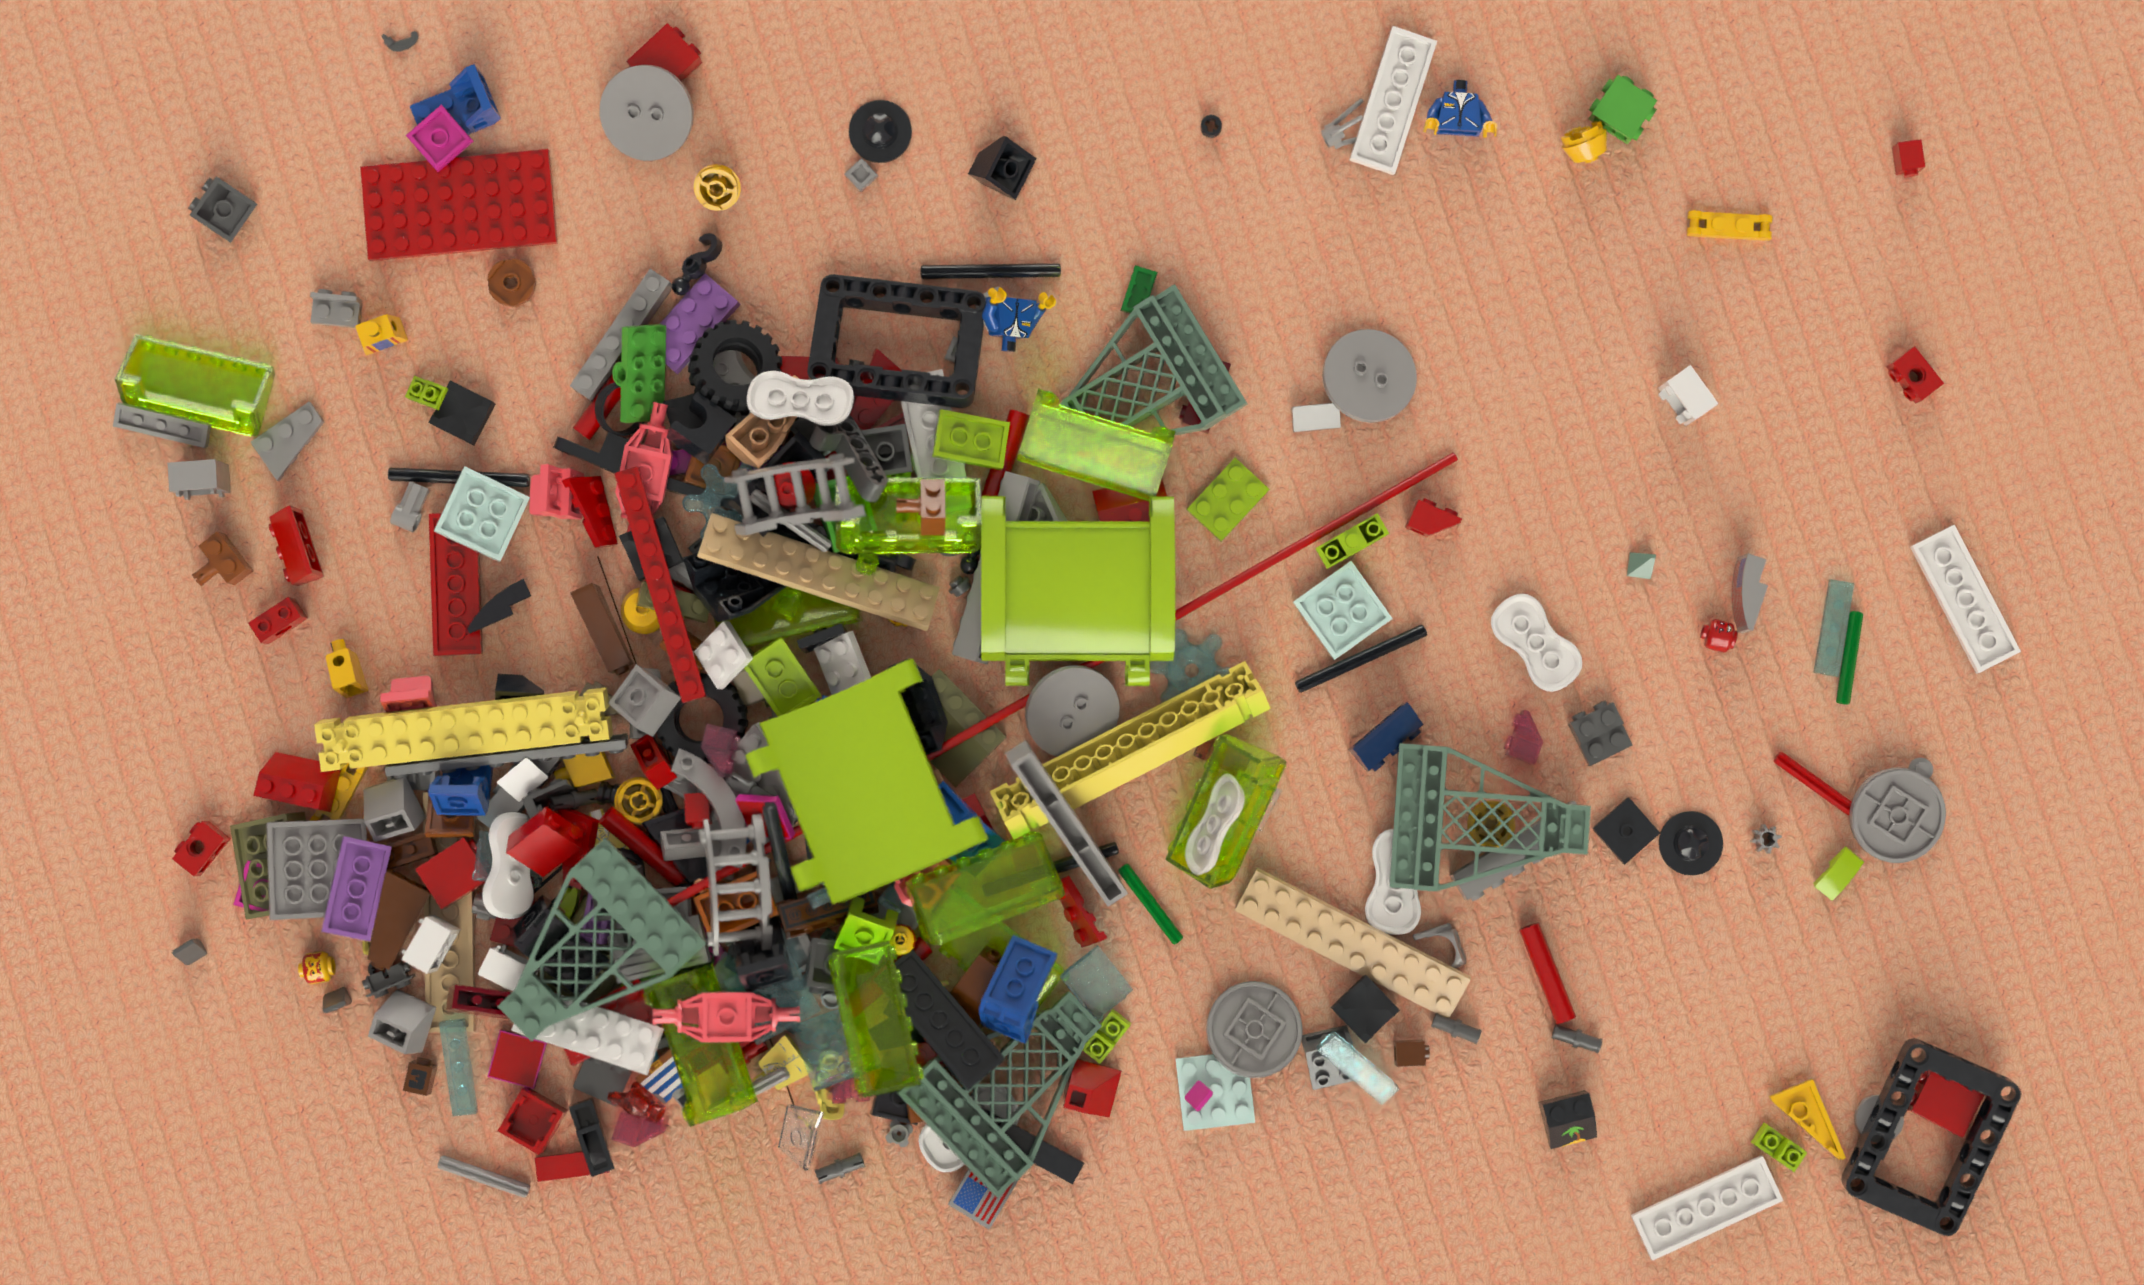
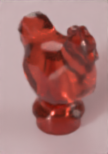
[607,1081,666,1123]

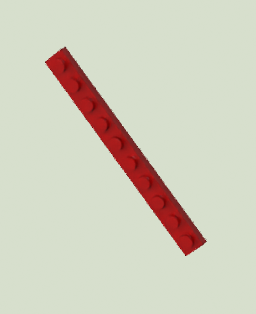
[614,466,707,703]

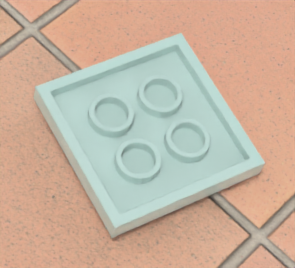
[434,466,530,562]
[1293,561,1393,660]
[1175,1054,1255,1131]

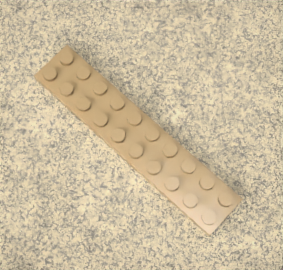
[697,513,940,631]
[423,792,475,1032]
[1235,868,1471,1018]

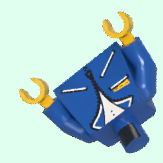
[1423,80,1497,138]
[982,287,1056,352]

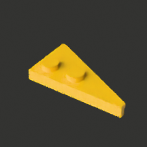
[1768,1079,1846,1160]

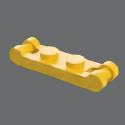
[1687,210,1773,240]
[310,763,369,821]

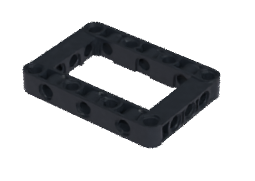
[807,274,986,408]
[1841,1038,2021,1236]

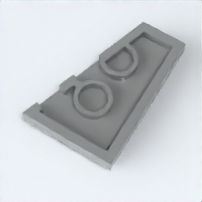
[251,402,324,481]

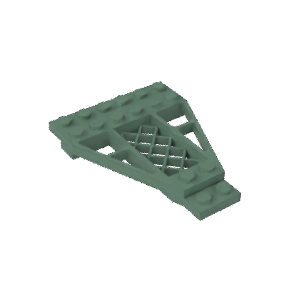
[1036,284,1248,463]
[1390,743,1591,892]
[497,837,707,1041]
[897,991,1102,1198]

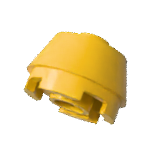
[1561,121,1607,163]
[694,164,741,211]
[621,587,660,634]
[614,777,663,825]
[1467,800,1515,847]

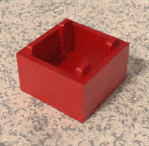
[498,1087,568,1155]

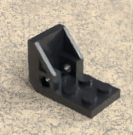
[729,432,830,537]
[510,894,610,996]
[734,915,794,992]

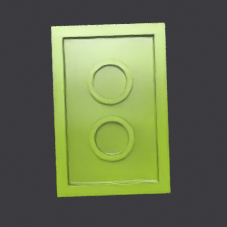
[932,409,1010,470]
[1187,458,1270,542]
[744,636,822,717]

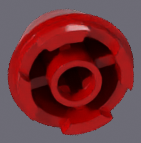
[773,462,816,510]

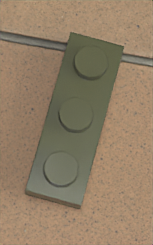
[636,581,709,623]

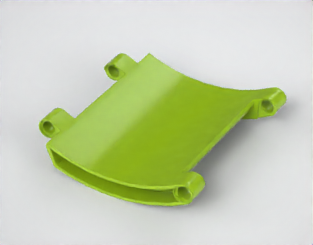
[981,496,1175,686]
[745,659,988,904]

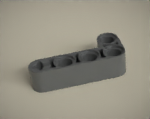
[809,418,888,502]

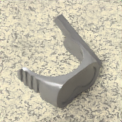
[1413,923,1466,969]

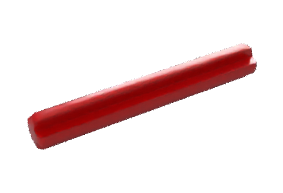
[1773,752,1852,815]

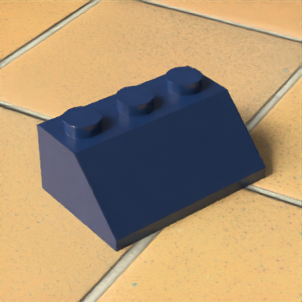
[1348,702,1423,772]

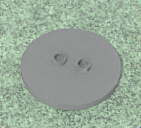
[599,65,694,161]
[1322,329,1417,423]
[1025,665,1120,757]
[1850,767,1946,863]
[1206,981,1302,1078]

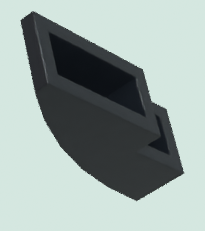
[465,579,531,635]
[569,1097,615,1177]

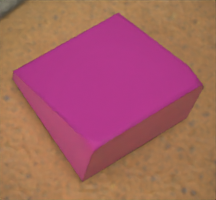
[1184,1080,1213,1111]

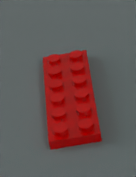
[429,513,483,656]

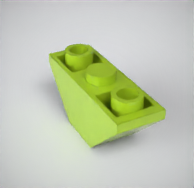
[1315,513,1389,569]

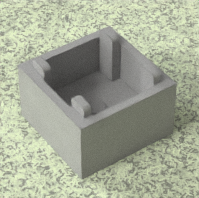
[168,459,231,500]
[608,664,681,736]

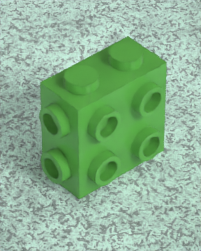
[1588,75,1658,145]

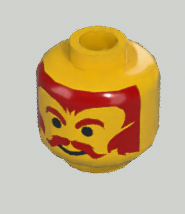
[887,923,917,955]
[298,951,336,984]

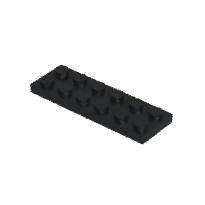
[874,949,1005,1091]

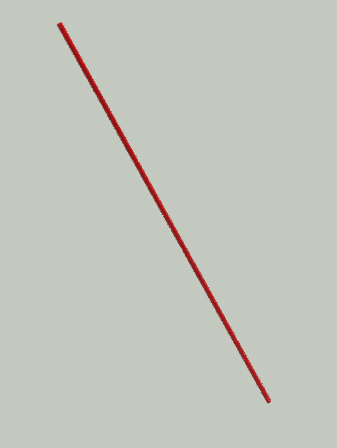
[667,452,1458,907]

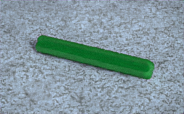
[1836,611,1863,705]
[1118,863,1183,945]

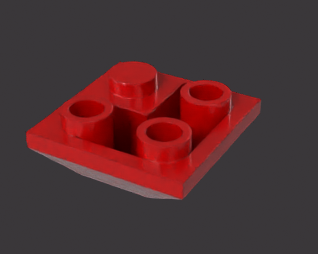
[1063,1059,1122,1118]

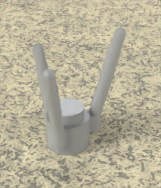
[1321,99,1363,149]

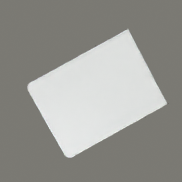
[497,758,548,802]

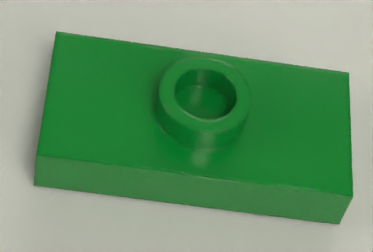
[1121,265,1158,314]

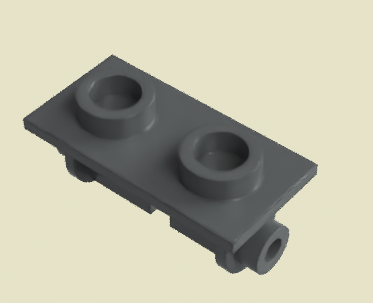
[362,962,415,999]

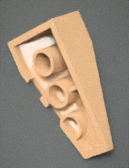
[725,375,799,468]

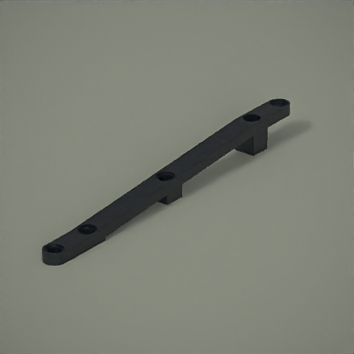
[553,432,916,571]

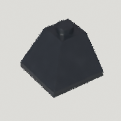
[968,136,1037,200]
[495,674,544,700]

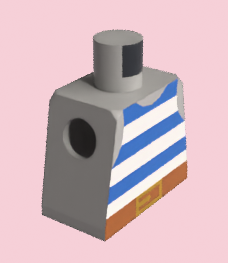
[635,1047,693,1108]

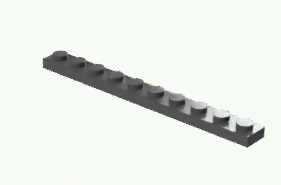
[385,733,629,779]

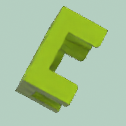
[833,897,899,964]

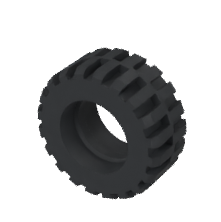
[688,320,782,416]
[656,673,748,764]

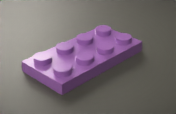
[660,274,741,375]
[321,836,392,941]

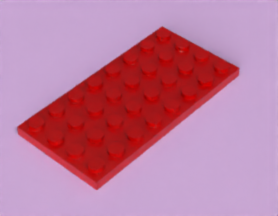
[360,149,558,261]

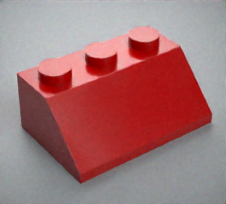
[1092,475,1167,521]
[269,505,324,586]
[253,752,341,812]

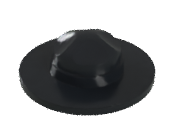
[849,100,912,163]
[1659,811,1723,875]

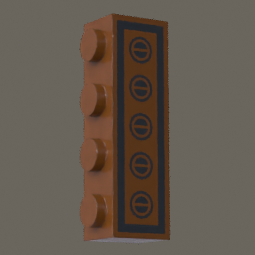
[777,890,879,940]

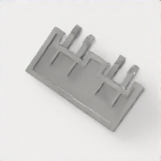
[607,906,711,983]

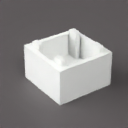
[1658,365,1719,426]
[401,915,461,974]
[478,944,540,991]

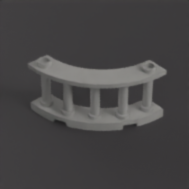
[724,454,865,535]
[663,748,746,883]
[699,814,772,956]

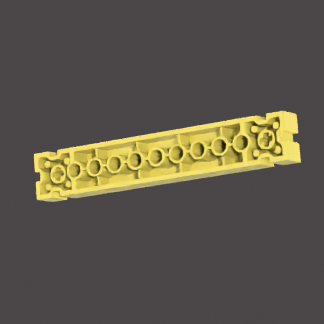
[990,661,1271,840]
[314,687,613,772]

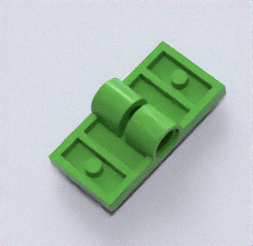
[612,324,666,423]

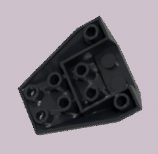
[684,553,787,622]
[886,659,948,755]

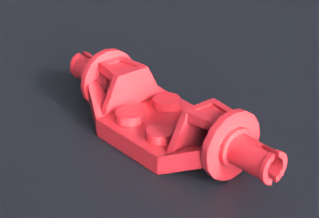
[615,402,673,532]
[653,992,800,1042]

